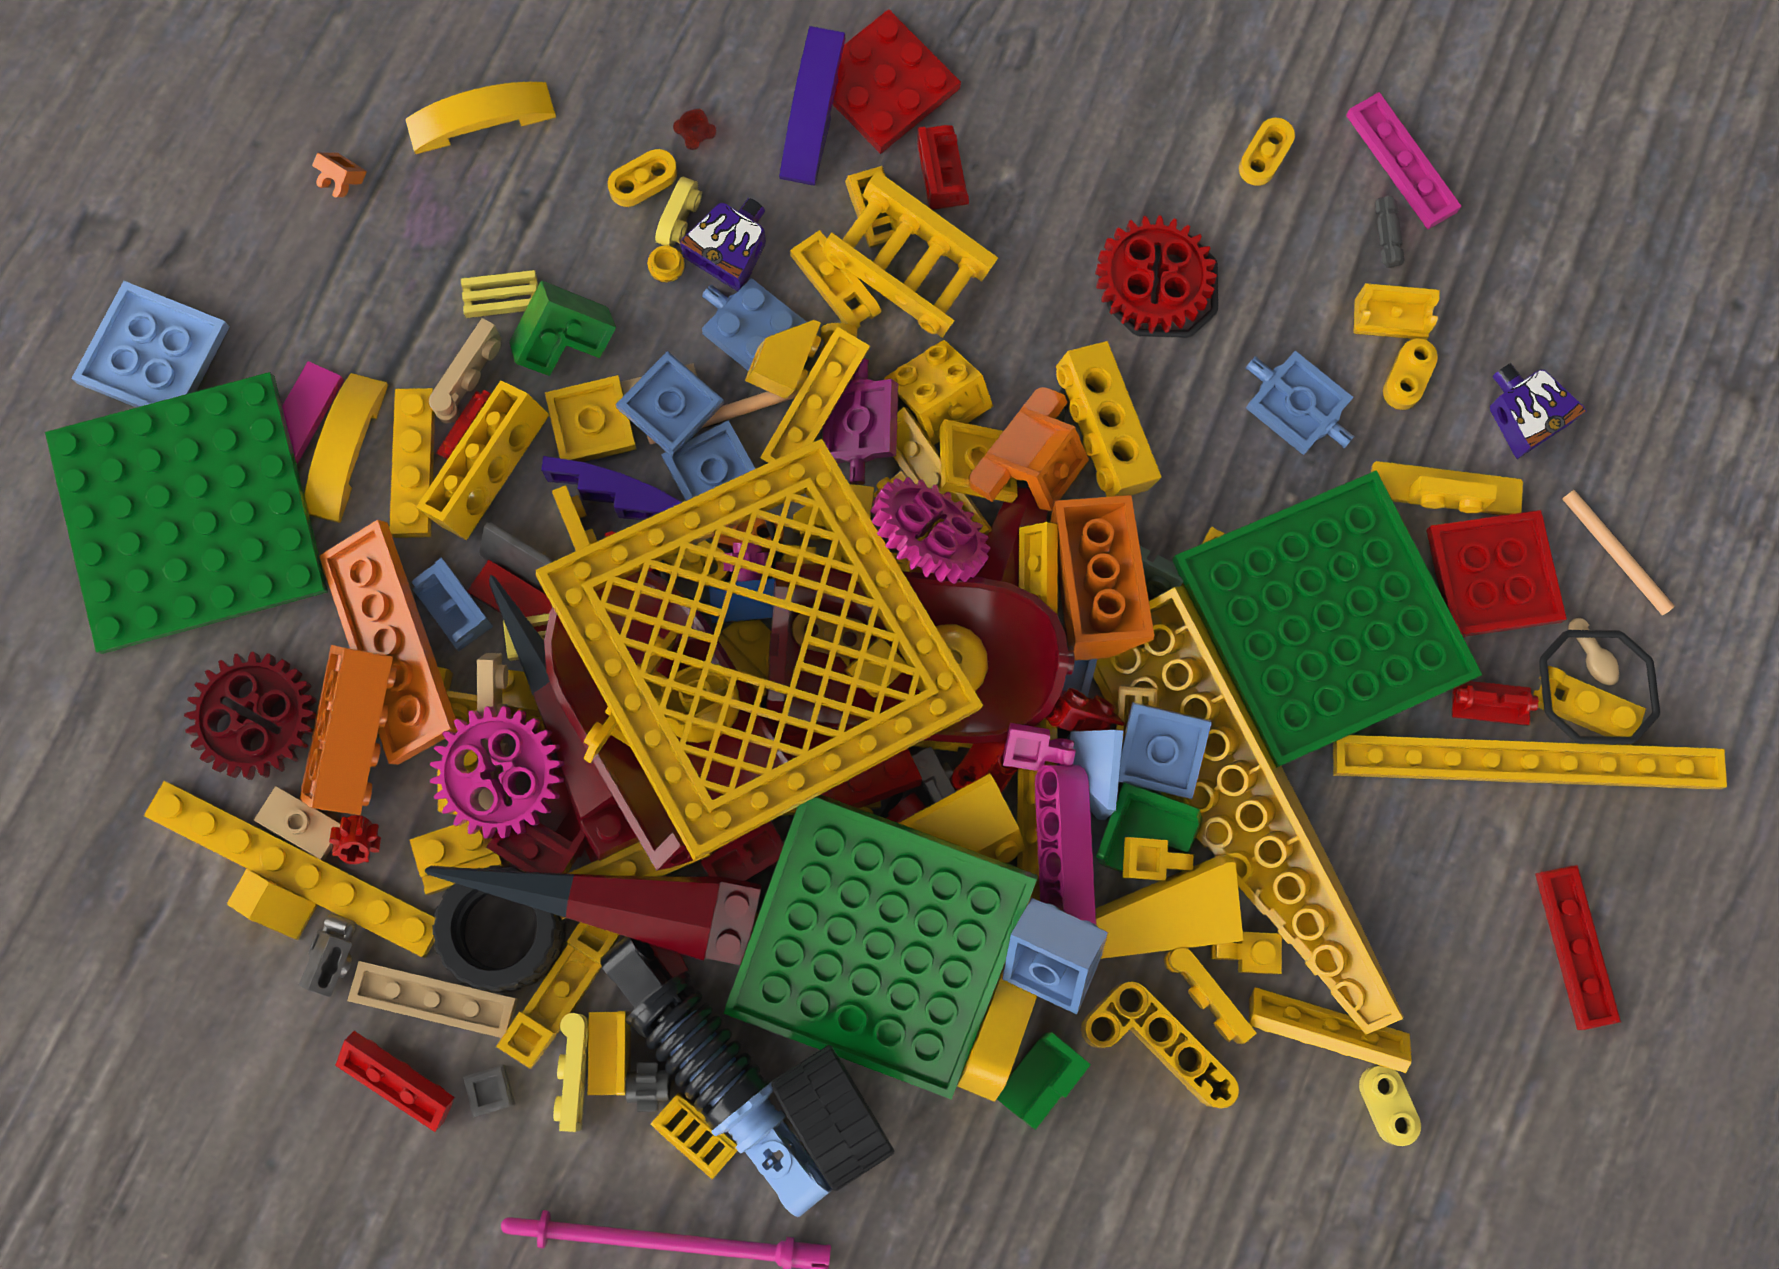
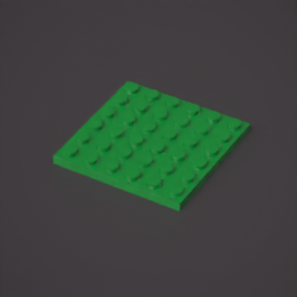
[45,372,328,654]
[1172,470,1483,768]
[723,794,1037,1100]

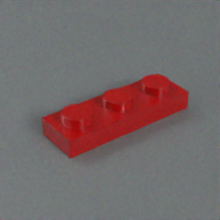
[335,1031,455,1132]

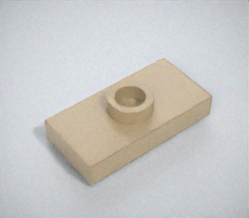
[254,786,341,861]

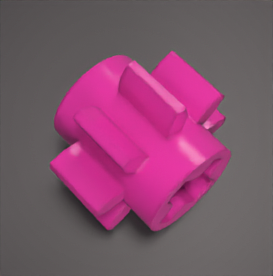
[724,543,772,581]

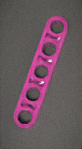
[1035,765,1096,925]

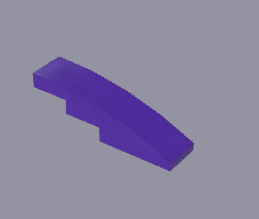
[779,26,846,186]
[541,456,682,520]

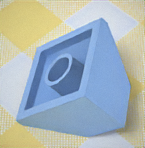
[1057,730,1123,820]

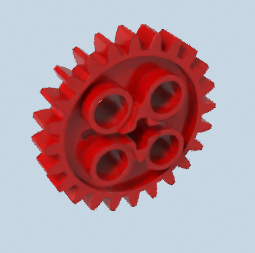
[1095,215,1217,334]

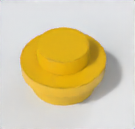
[647,245,685,282]

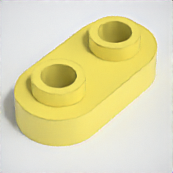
[655,176,702,247]
[1359,1065,1421,1146]

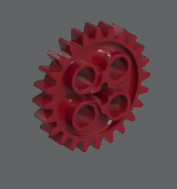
[184,652,317,780]

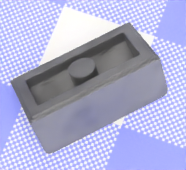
[479,522,553,592]

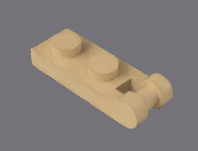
[429,318,501,424]

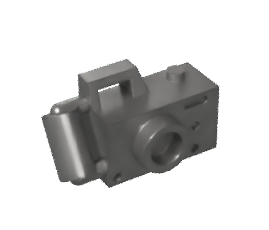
[912,747,955,805]
[299,913,357,997]

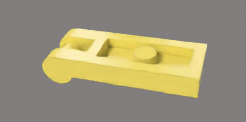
[553,1013,588,1132]

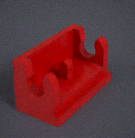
[917,125,969,210]

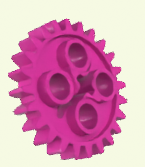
[870,477,990,584]
[430,706,564,838]

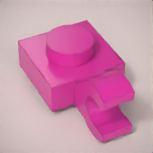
[1003,723,1076,771]

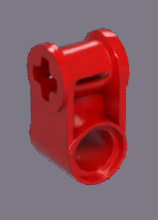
[952,739,1019,793]

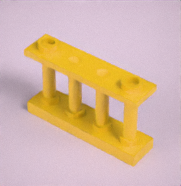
[822,171,998,338]

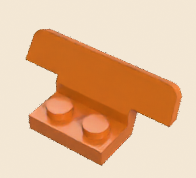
[969,387,1089,511]

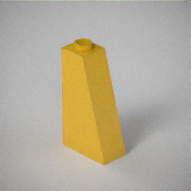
[1095,855,1244,959]

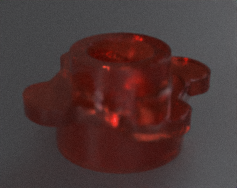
[673,109,717,150]

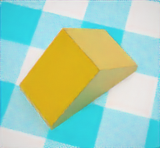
[227,869,318,940]

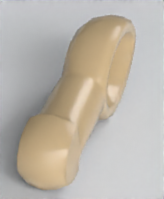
[1568,618,1619,686]

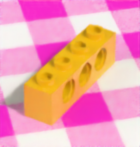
[1056,341,1162,497]
[416,380,549,541]

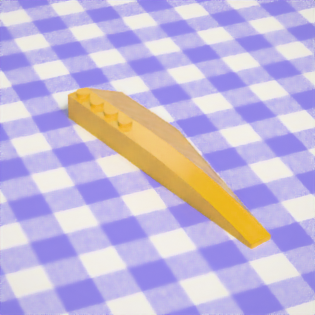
[1093,586,1404,1035]

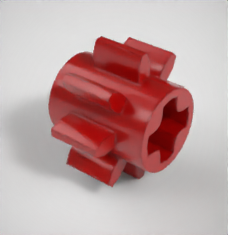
[329,815,381,864]

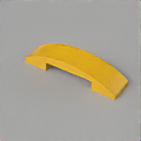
[406,82,556,154]
[304,373,388,523]
[496,922,620,1069]

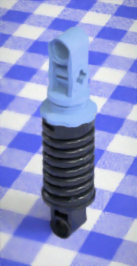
[600,936,832,1217]

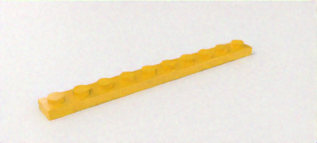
[1017,522,1058,905]
[1333,735,1727,790]

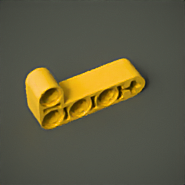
[957,961,1037,1102]
[1081,981,1239,1109]

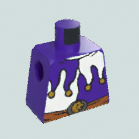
[680,198,766,292]
[1490,363,1587,459]

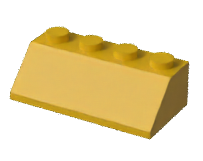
[899,773,1026,863]

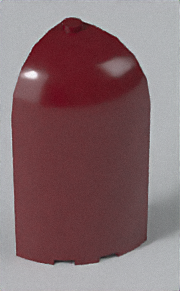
[765,561,1075,744]
[544,570,793,871]

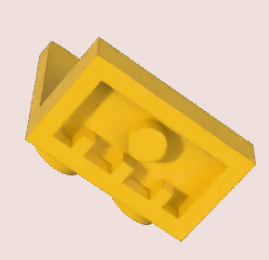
[884,340,993,445]

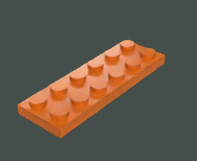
[319,520,458,765]

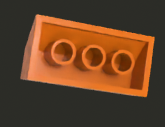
[1050,495,1155,661]
[299,645,396,815]

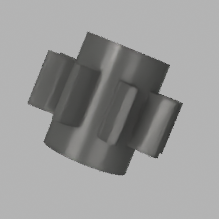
[626,1062,670,1112]

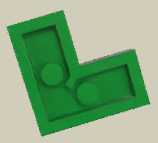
[509,280,616,376]
[1096,782,1203,873]
[997,1032,1091,1130]

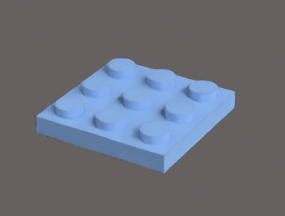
[71,281,230,407]

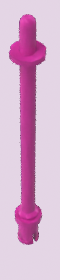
[501,1210,831,1269]

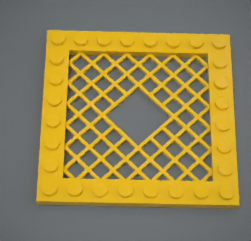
[536,439,983,861]

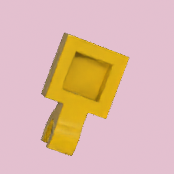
[1123,837,1194,881]
[1211,932,1282,975]

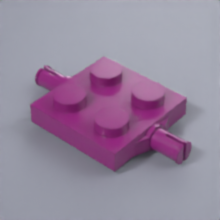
[823,358,898,485]

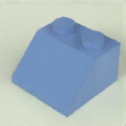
[1002,898,1108,1015]

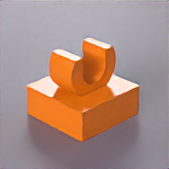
[312,152,367,197]

